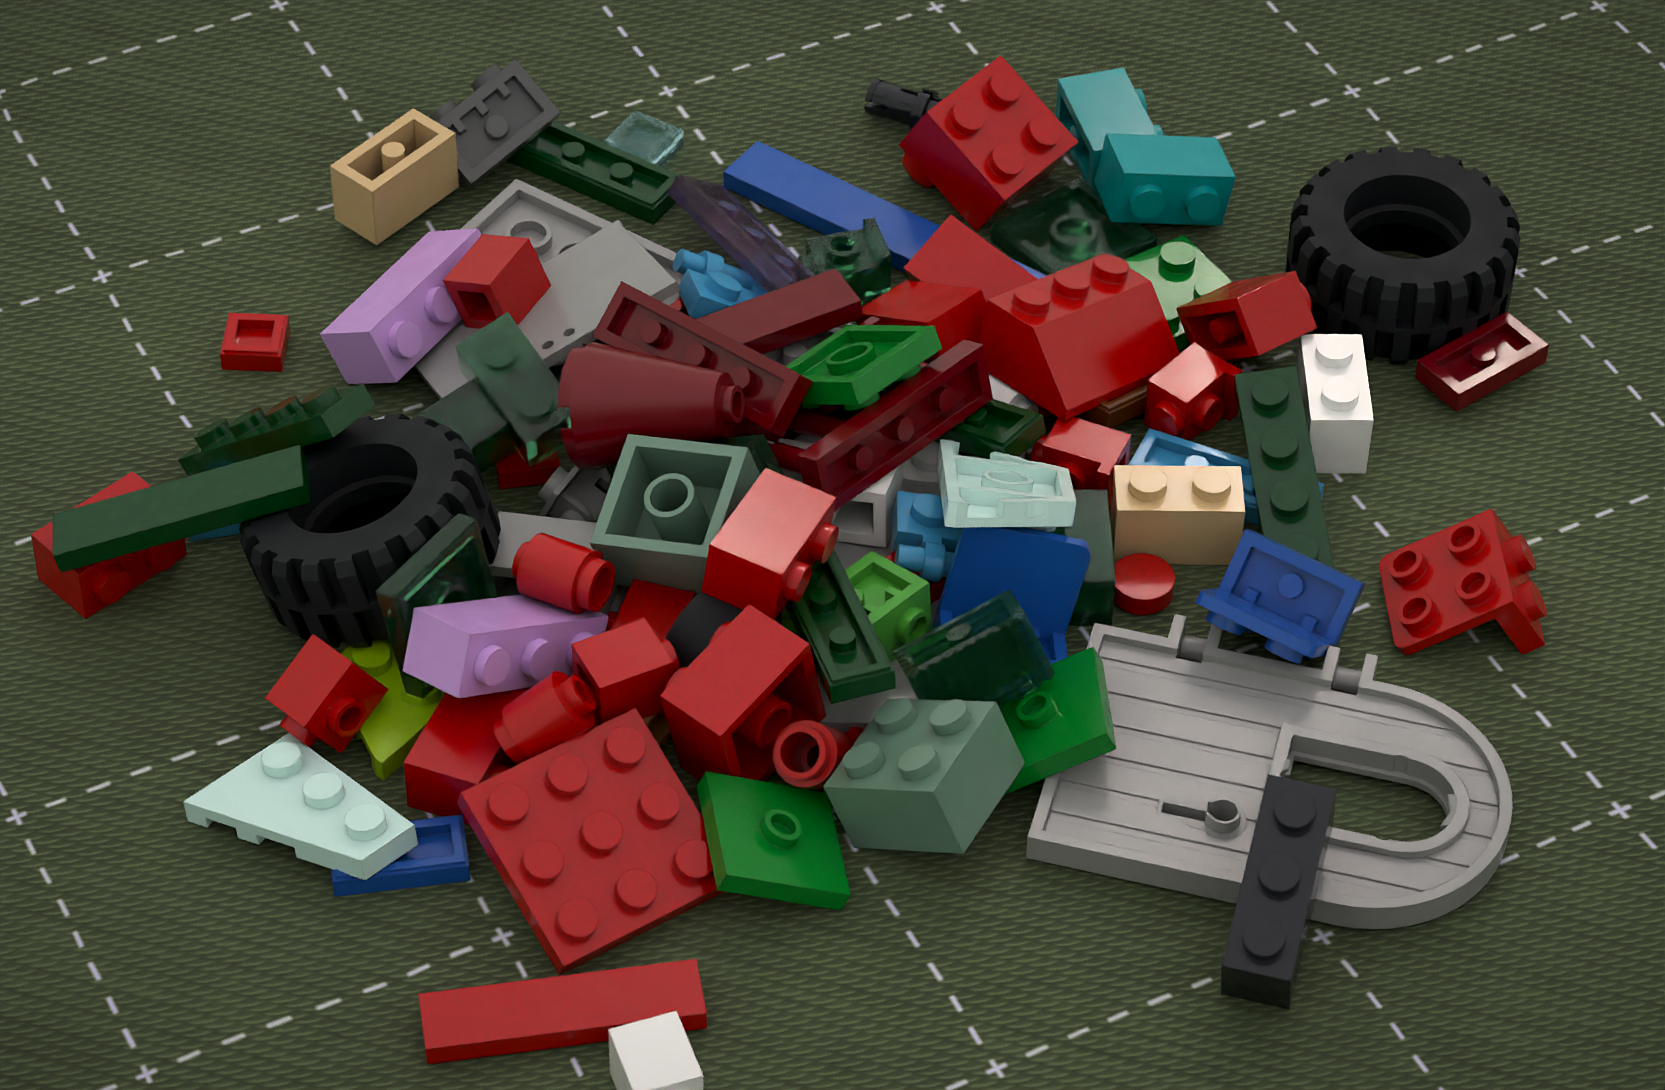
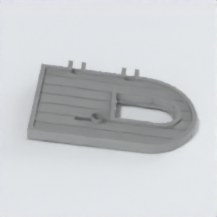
[1026,614,1513,929]

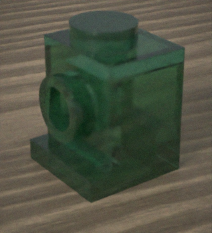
[797,218,892,306]

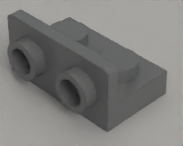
[429,59,561,189]

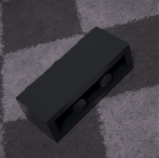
[1221,774,1336,1009]

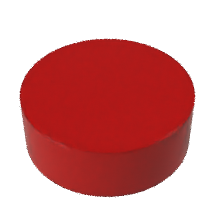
[1110,553,1175,615]

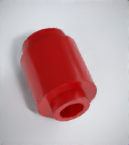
[512,533,615,614]
[493,671,597,764]
[772,720,853,792]

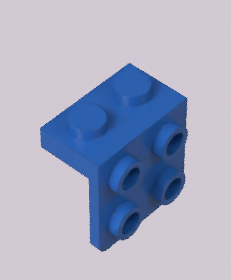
[932,527,1091,681]
[1195,529,1366,664]

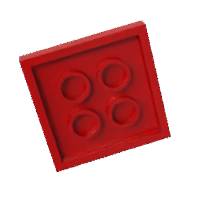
[457,708,725,976]

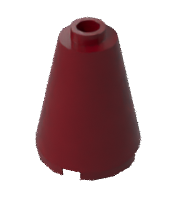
[558,342,745,470]

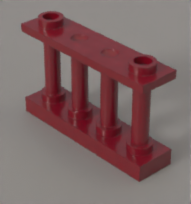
[708,316,993,512]

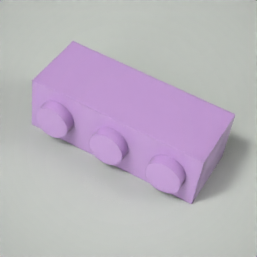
[320,228,481,384]
[403,594,609,698]

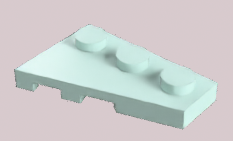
[183,733,418,880]

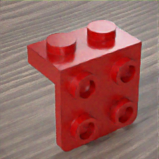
[1379,508,1547,655]

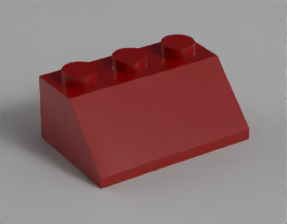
[977,253,1180,421]

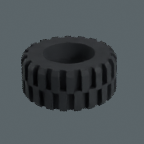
[1285,147,1521,365]
[239,413,501,648]

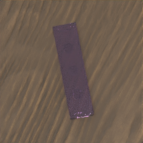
[668,175,815,293]

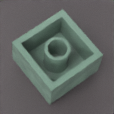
[590,434,760,595]
[823,698,1025,854]

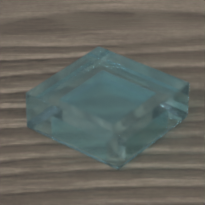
[603,110,683,167]

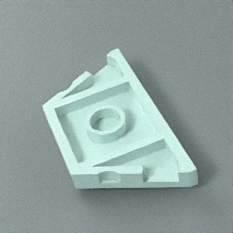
[937,439,1076,532]

